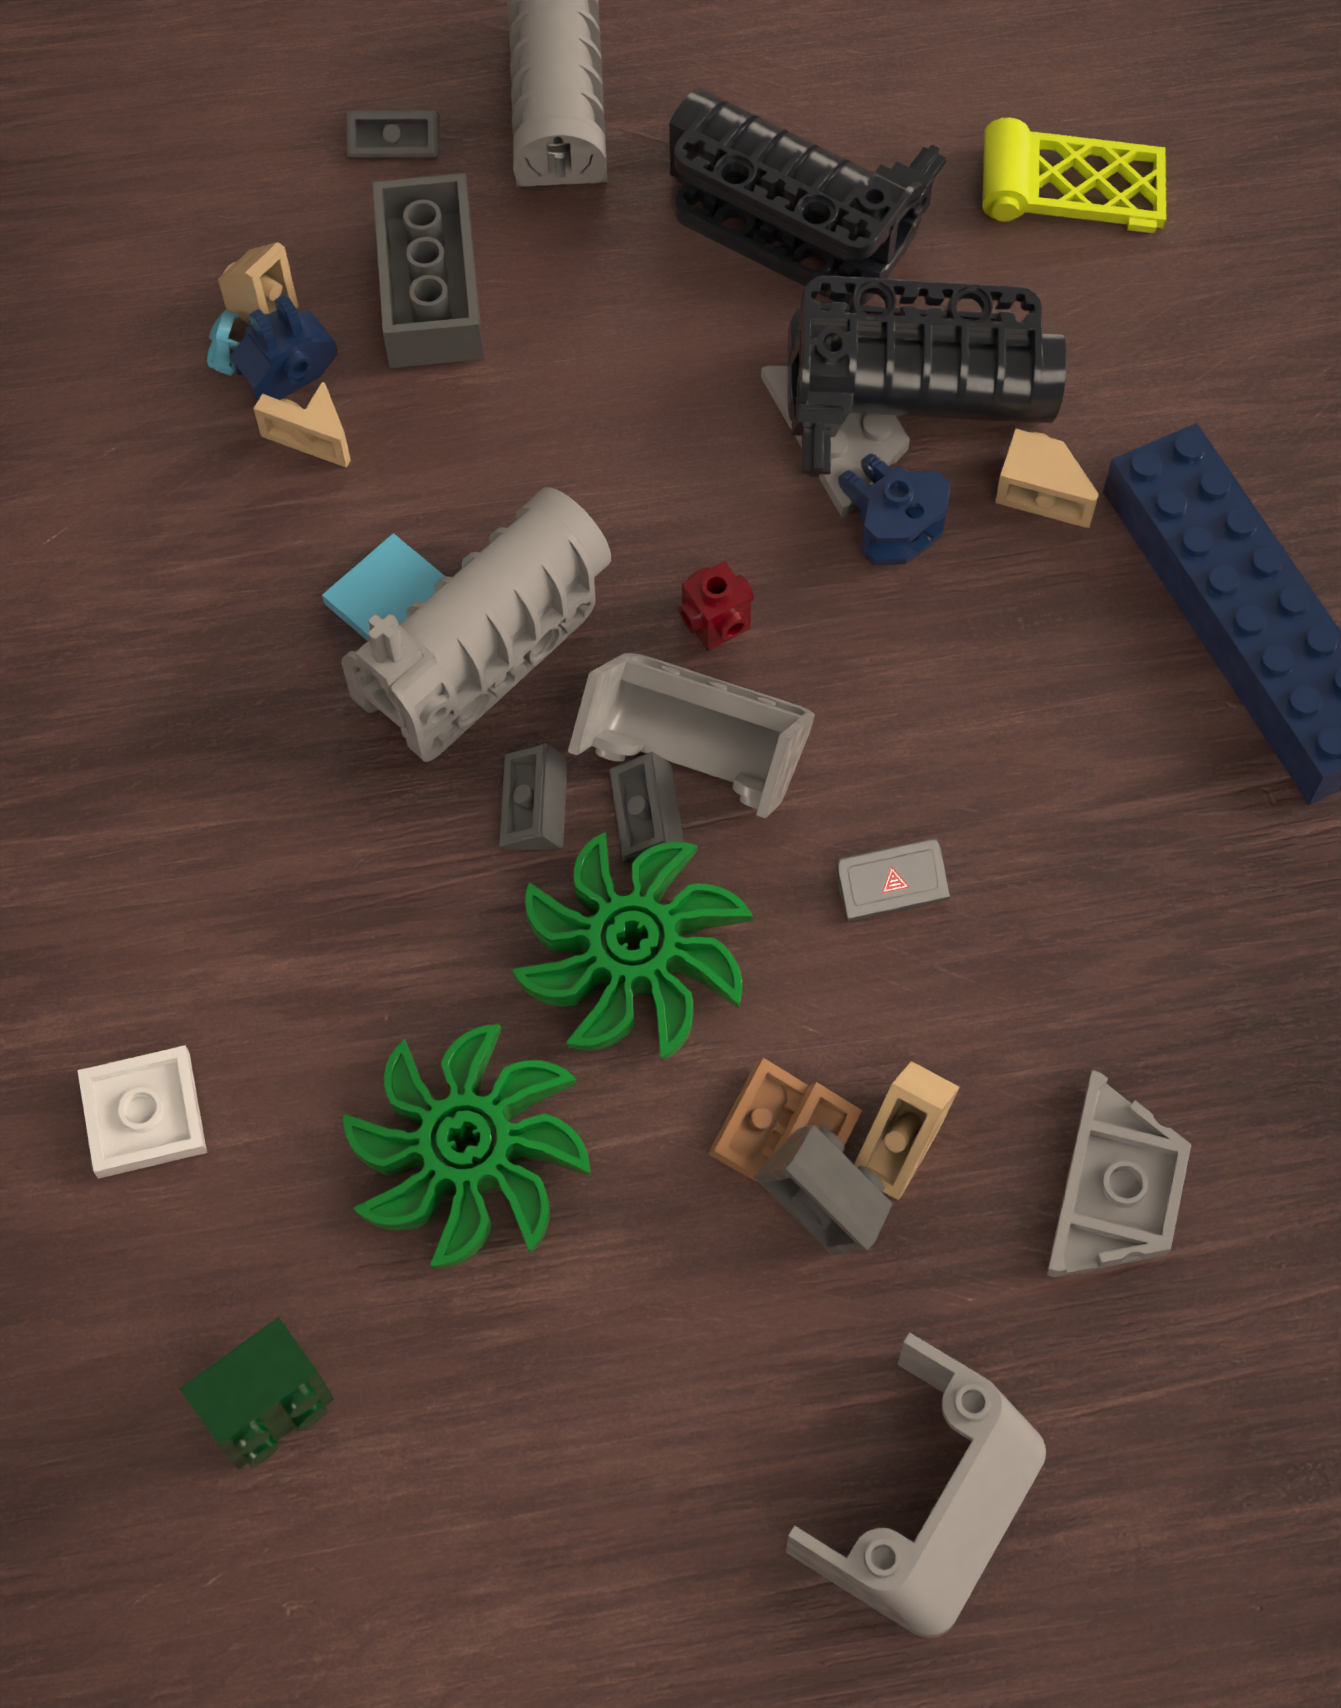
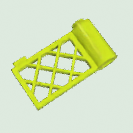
[982,118,1166,233]

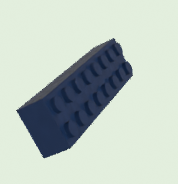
[1103,423,1341,805]

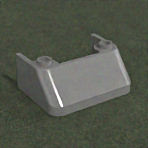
[568,653,815,818]
[785,1332,1046,1638]

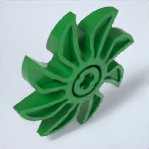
[512,832,753,1061]
[343,1025,591,1269]

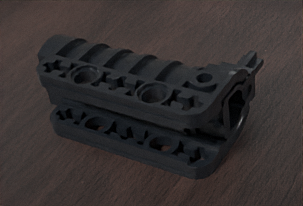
[669,88,947,305]
[787,276,1067,477]

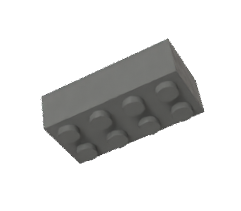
[372,173,484,368]

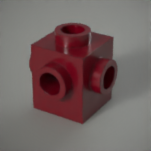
[679,561,754,651]

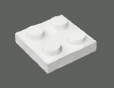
[78,1045,207,1179]

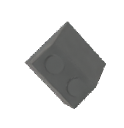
[754,1124,893,1255]

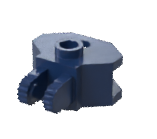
[229,294,338,400]
[838,453,951,565]

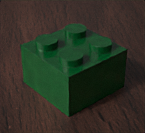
[179,1317,334,1470]

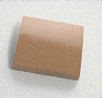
[708,1058,862,1182]

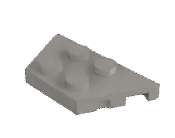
[761,366,909,517]
[1046,1070,1191,1277]

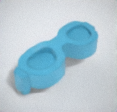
[207,309,239,376]

